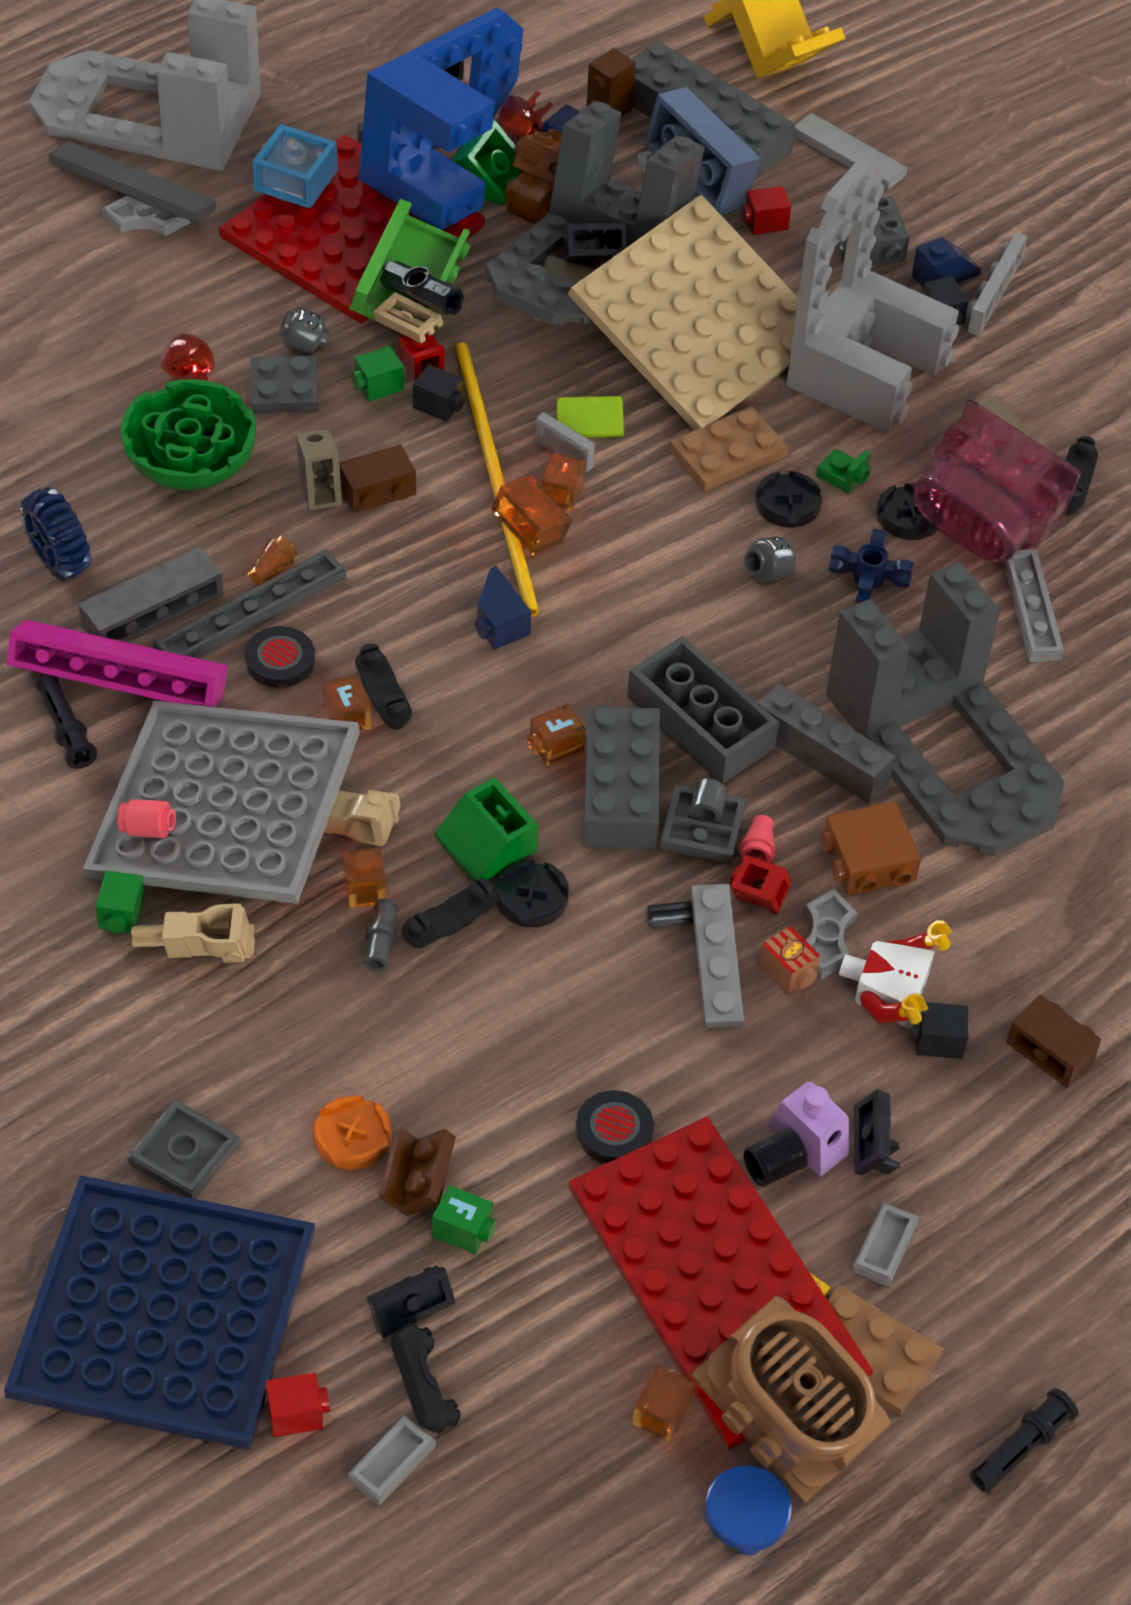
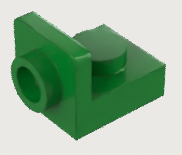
[816,448,871,494]

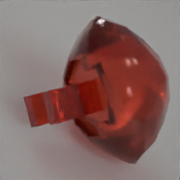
[499,90,553,137]
[160,333,215,381]

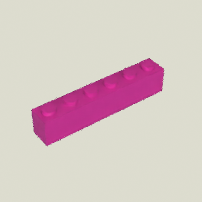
[7,619,228,707]

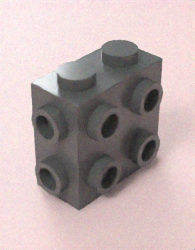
[835,196,910,265]

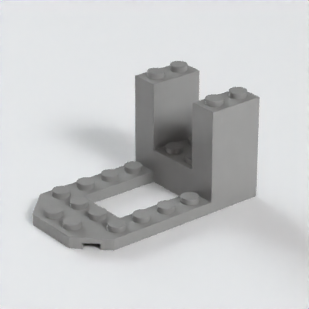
[29,0,261,171]
[786,158,959,433]

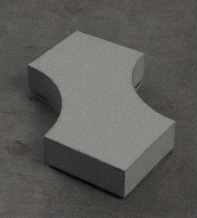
[102,195,190,237]
[804,888,858,980]

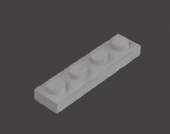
[966,232,1027,336]
[691,884,744,1029]

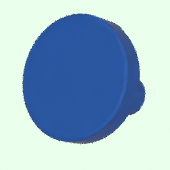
[704,1465,792,1556]

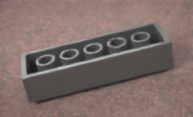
[632,41,795,180]

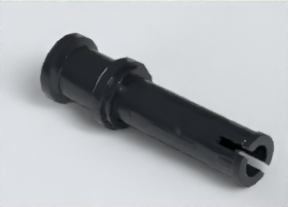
[36,674,98,769]
[969,1388,1079,1493]

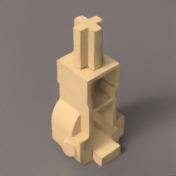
[324,790,401,847]
[131,904,255,963]

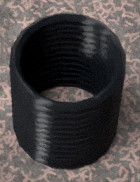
[743,1128,808,1187]

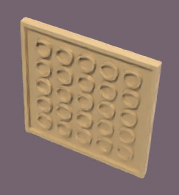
[568,195,798,430]

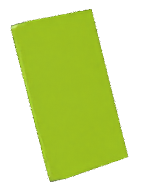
[556,396,624,437]

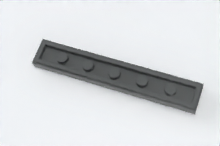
[49,141,216,223]
[153,550,346,659]

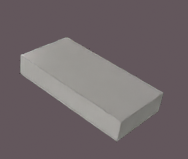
[535,412,595,473]
[852,1202,919,1288]
[347,1415,436,1506]

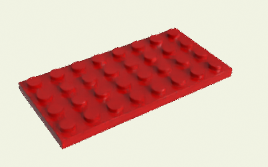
[569,1116,873,1450]

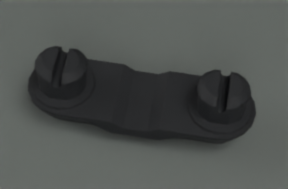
[1055,436,1098,515]
[355,643,412,729]
[402,879,497,948]
[391,1323,461,1433]

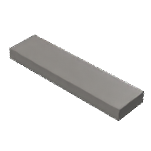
[794,112,907,190]
[1002,549,1065,662]

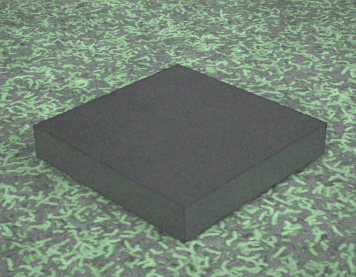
[128,1099,240,1199]

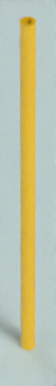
[455,342,539,617]

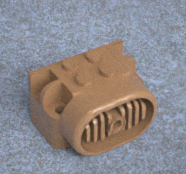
[690,1296,891,1504]

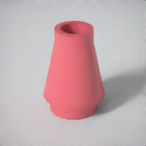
[739,815,775,863]

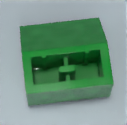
[434,777,538,882]

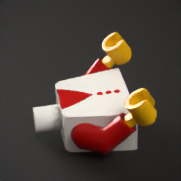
[839,920,952,1028]

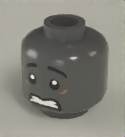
[279,307,330,355]
[744,536,796,583]

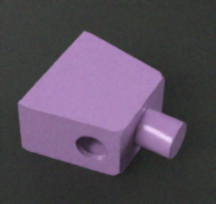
[769,1081,849,1177]

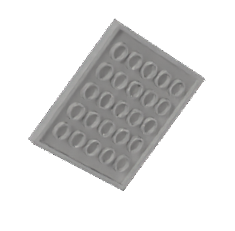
[83,701,360,904]

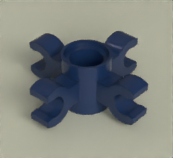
[828,528,914,603]

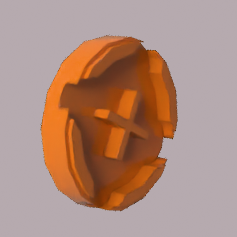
[313,1095,392,1170]

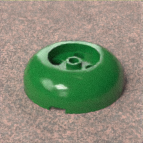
[121,379,256,490]

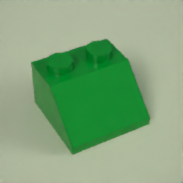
[450,120,528,205]

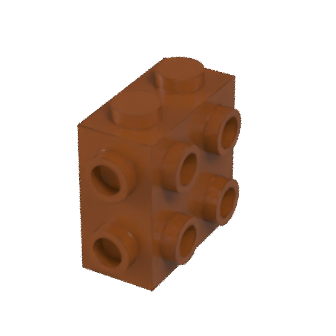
[513,129,562,184]
[820,802,921,895]

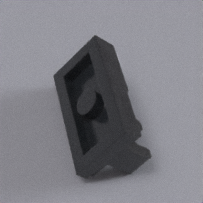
[854,1089,900,1175]
[366,1265,456,1338]

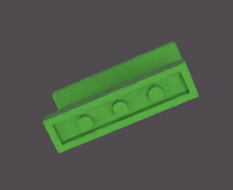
[349,198,471,323]

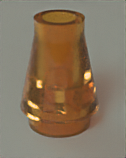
[248,536,297,585]

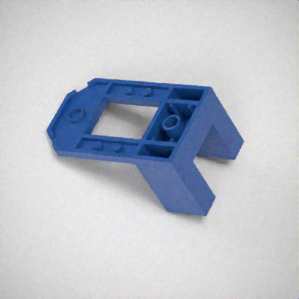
[359,8,523,230]

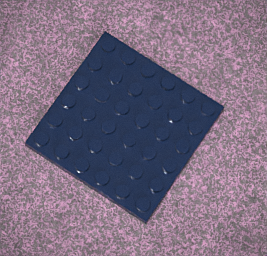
[4,1175,315,1450]

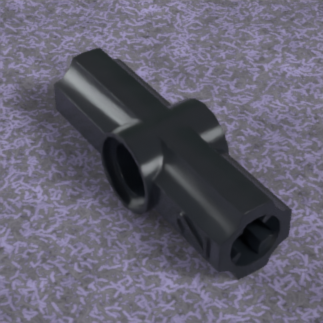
[380,260,464,316]

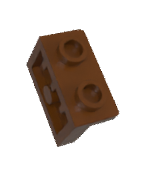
[379,1129,456,1216]

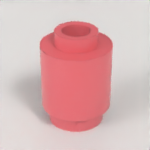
[117,799,176,838]

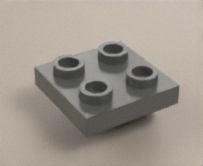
[660,779,746,864]

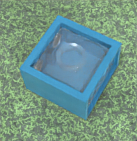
[252,124,338,209]

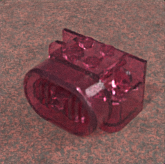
[913,397,1082,563]

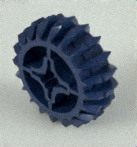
[20,487,91,580]

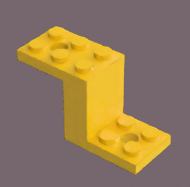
[704,0,846,79]

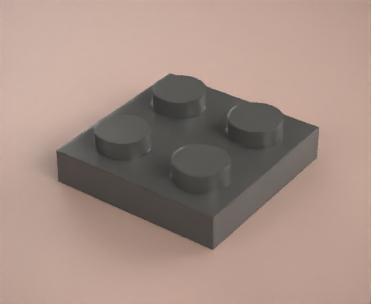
[251,355,318,413]

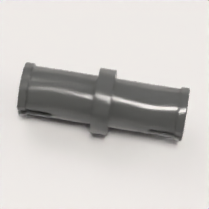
[363,898,398,972]

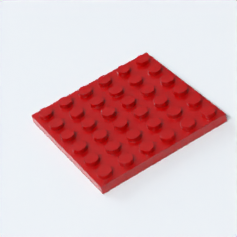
[219,134,485,324]

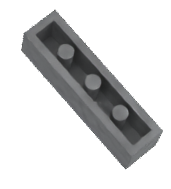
[79,547,224,642]
[759,683,895,804]

